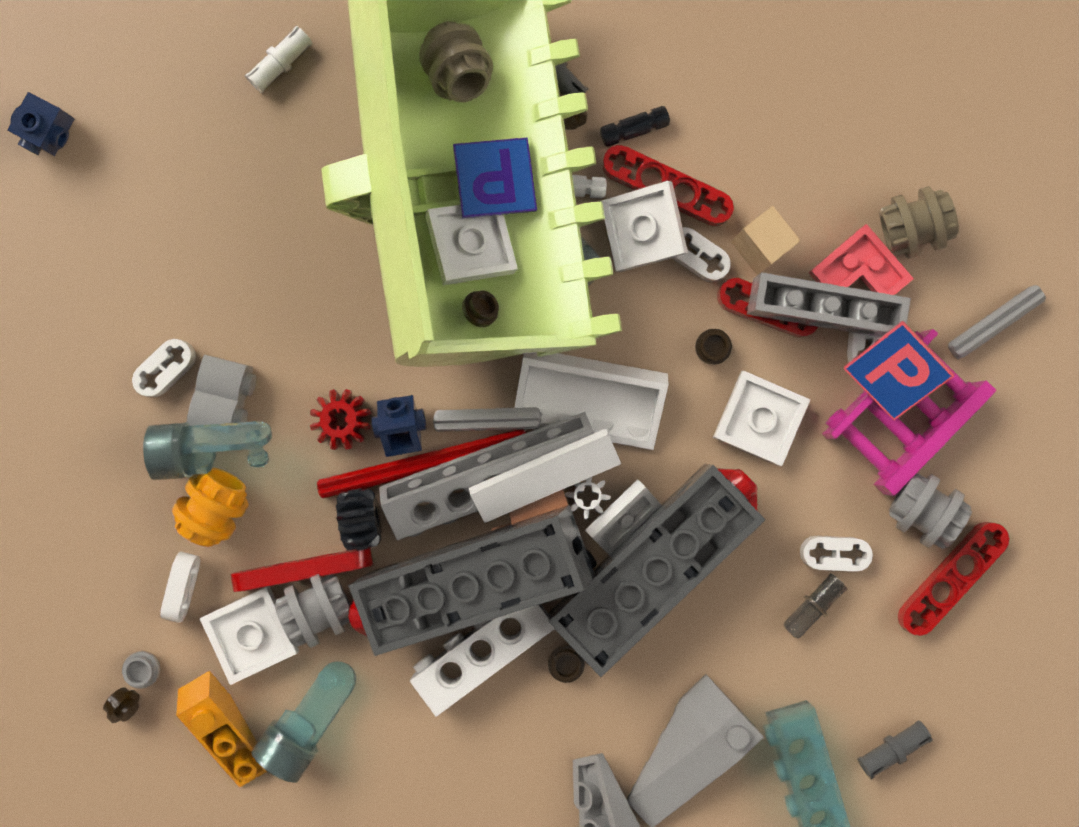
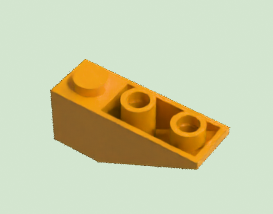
[176,671,267,788]

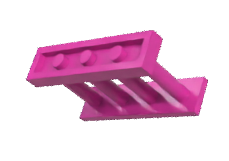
[822,329,997,496]

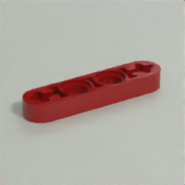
[602,145,734,227]
[897,522,1010,636]
[230,548,374,592]

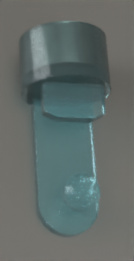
[143,421,272,480]
[251,662,356,783]

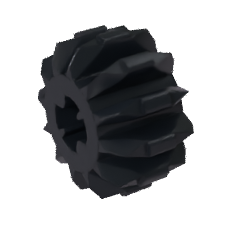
[336,488,382,551]

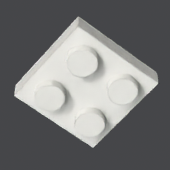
[601,181,688,272]
[425,205,518,286]
[713,371,811,466]
[200,586,299,685]

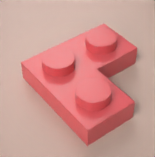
[808,224,914,295]

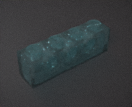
[763,700,850,827]

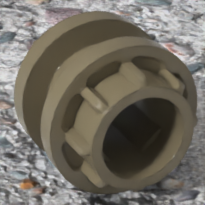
[419,21,493,102]
[880,186,959,259]

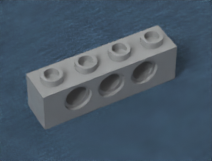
[747,272,911,337]

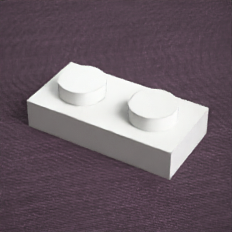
[585,479,661,555]

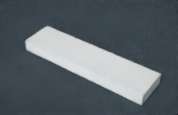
[469,428,621,523]

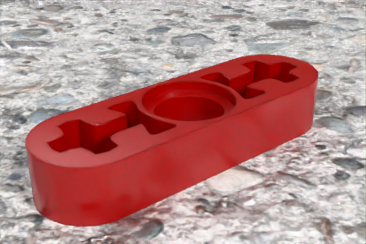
[717,278,818,338]

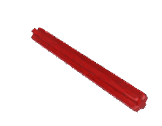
[317,429,526,498]

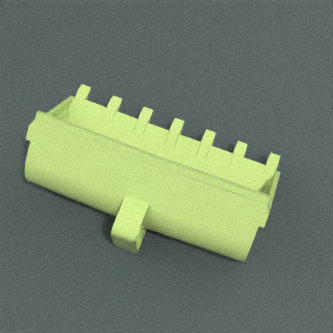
[321,0,622,367]

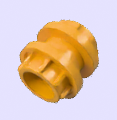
[172,467,249,547]

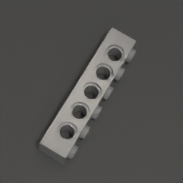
[379,412,594,540]

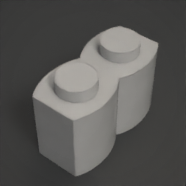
[186,355,256,437]

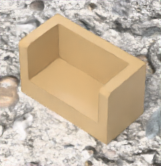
[731,206,800,275]

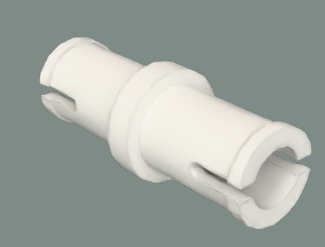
[245,26,313,93]

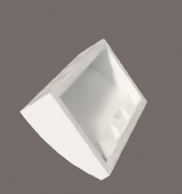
[514,352,669,450]

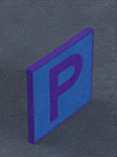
[453,137,537,219]

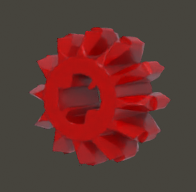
[310,389,372,450]

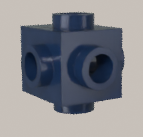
[7,92,75,156]
[372,395,427,457]

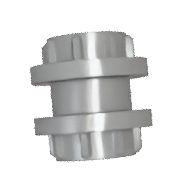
[889,473,972,549]
[275,574,351,648]

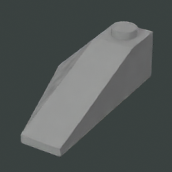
[626,674,764,827]
[573,753,640,827]

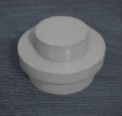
[122,651,160,689]

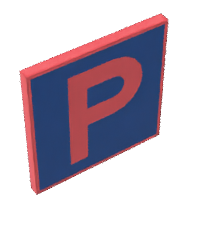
[843,321,954,420]

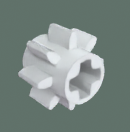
[565,477,611,519]

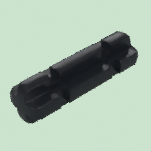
[600,106,670,147]

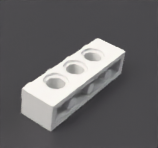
[410,604,554,717]

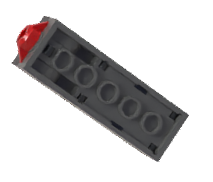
[548,464,765,677]
[348,505,595,656]

